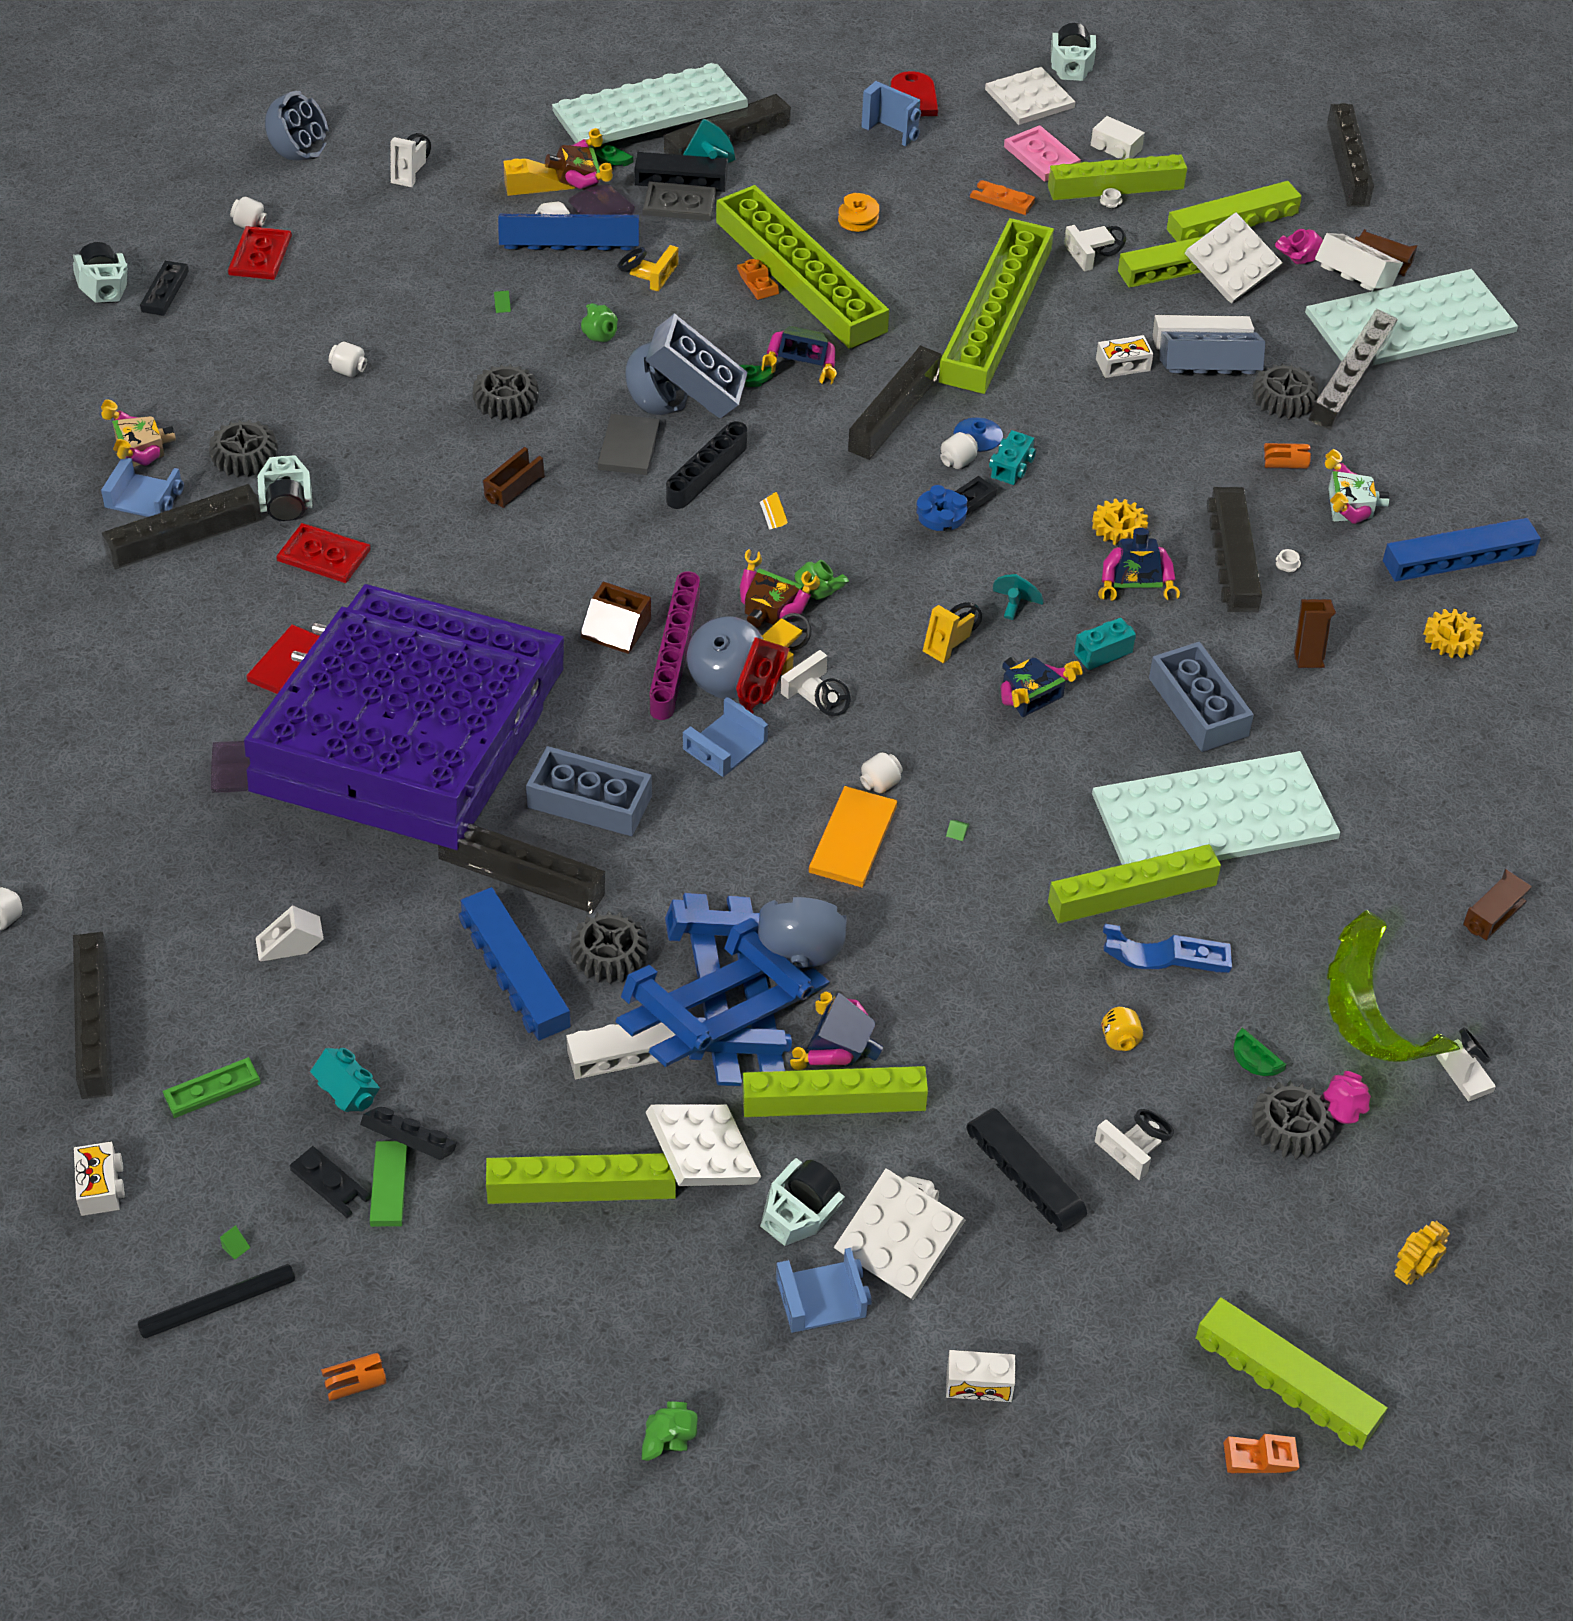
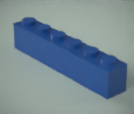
[498,213,639,250]
[1383,518,1541,582]
[458,887,571,1041]

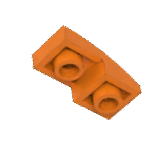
[737,259,779,300]

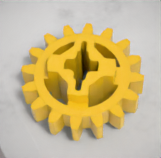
[1092,499,1148,545]
[1423,609,1483,658]
[1394,1221,1450,1285]

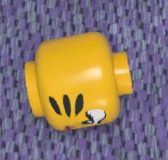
[1101,1007,1143,1051]

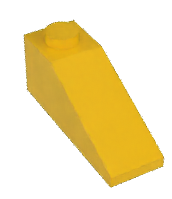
[503,159,575,196]

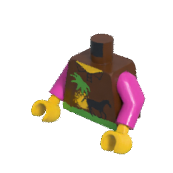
[545,128,613,192]
[740,549,820,628]

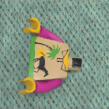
[101,399,176,467]

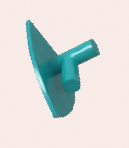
[683,119,736,163]
[993,574,1044,620]

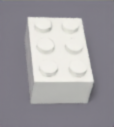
[1315,233,1403,291]

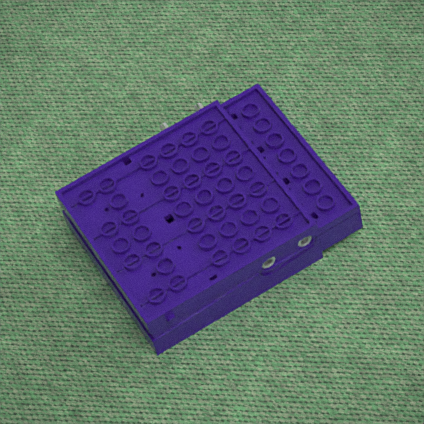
[244,584,564,850]

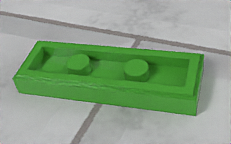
[163,1057,261,1118]
[370,1141,408,1227]

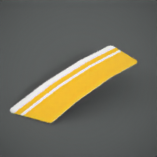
[760,492,788,529]

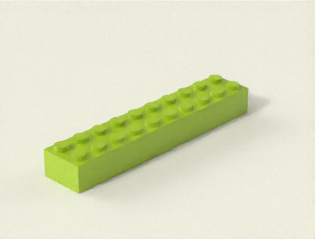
[716,185,889,349]
[938,218,1054,394]

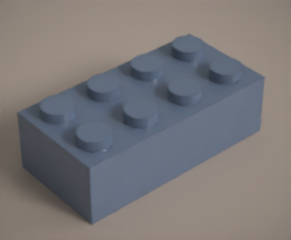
[646,313,748,418]
[1159,331,1265,374]
[1149,641,1254,752]
[526,746,652,837]

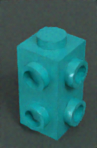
[989,430,1036,485]
[1074,618,1136,670]
[310,1048,380,1112]

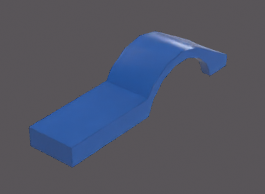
[1103,924,1232,973]

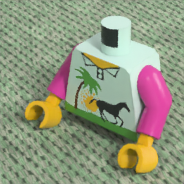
[1325,449,1389,524]

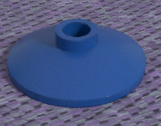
[954,417,1003,452]

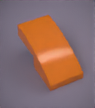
[1223,1434,1300,1473]

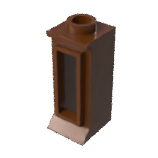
[1355,229,1418,276]
[483,447,545,508]
[1294,599,1336,668]
[1463,869,1532,941]

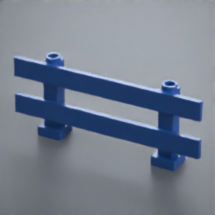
[665,893,792,1086]
[616,918,830,1067]

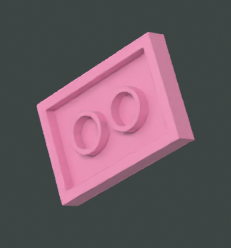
[1004,125,1081,182]

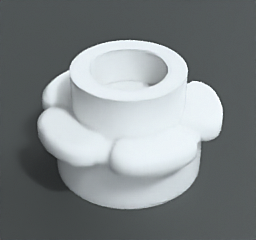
[1100,188,1122,208]
[1276,549,1301,572]

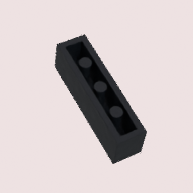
[634,152,728,192]

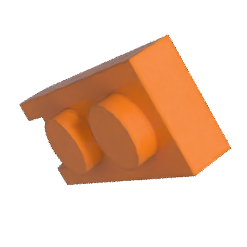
[970,180,1035,215]

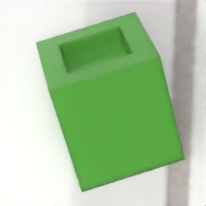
[494,291,511,313]
[946,820,969,841]
[220,1225,250,1260]

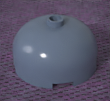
[265,91,329,160]
[625,341,688,415]
[687,616,763,699]
[758,897,847,968]

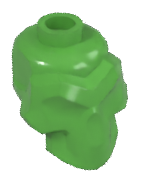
[581,303,618,342]
[794,559,849,600]
[641,1402,698,1461]

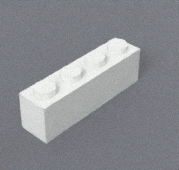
[1153,315,1254,349]
[566,1023,675,1079]

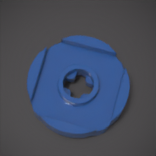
[916,485,967,531]

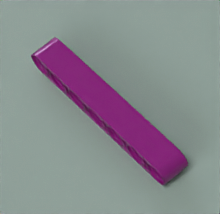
[650,571,700,720]

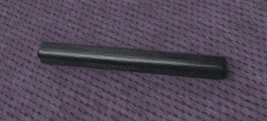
[138,1264,295,1338]

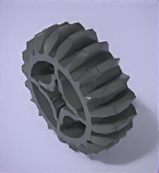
[1252,363,1319,420]
[472,364,539,420]
[209,419,278,477]
[570,911,649,984]
[1251,1080,1335,1160]

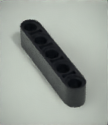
[666,421,747,509]
[966,1108,1087,1233]

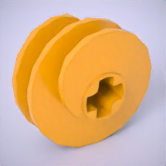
[838,193,879,232]

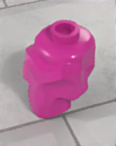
[1275,229,1323,264]
[1323,1071,1371,1124]

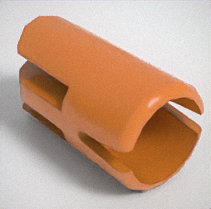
[1264,443,1311,469]
[321,1353,387,1401]

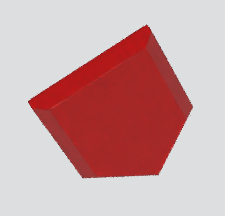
[736,637,790,714]

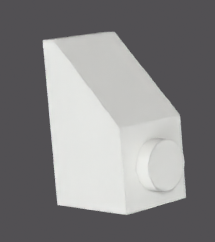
[256,905,323,961]

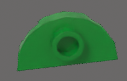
[594,143,633,166]
[739,365,775,387]
[1233,1027,1286,1076]

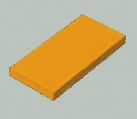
[809,786,897,888]

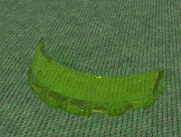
[1327,910,1460,1062]

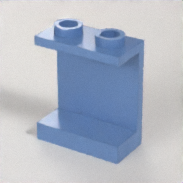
[861,81,921,146]
[101,458,184,520]
[683,697,768,777]
[776,1248,871,1333]

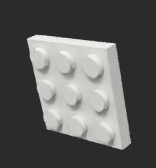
[985,67,1075,125]
[1185,212,1282,303]
[646,1105,761,1186]
[834,1168,966,1300]

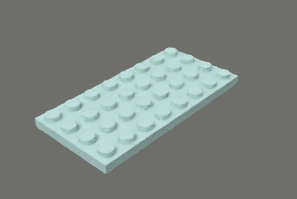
[552,63,748,147]
[1305,269,1518,371]
[1092,751,1340,865]

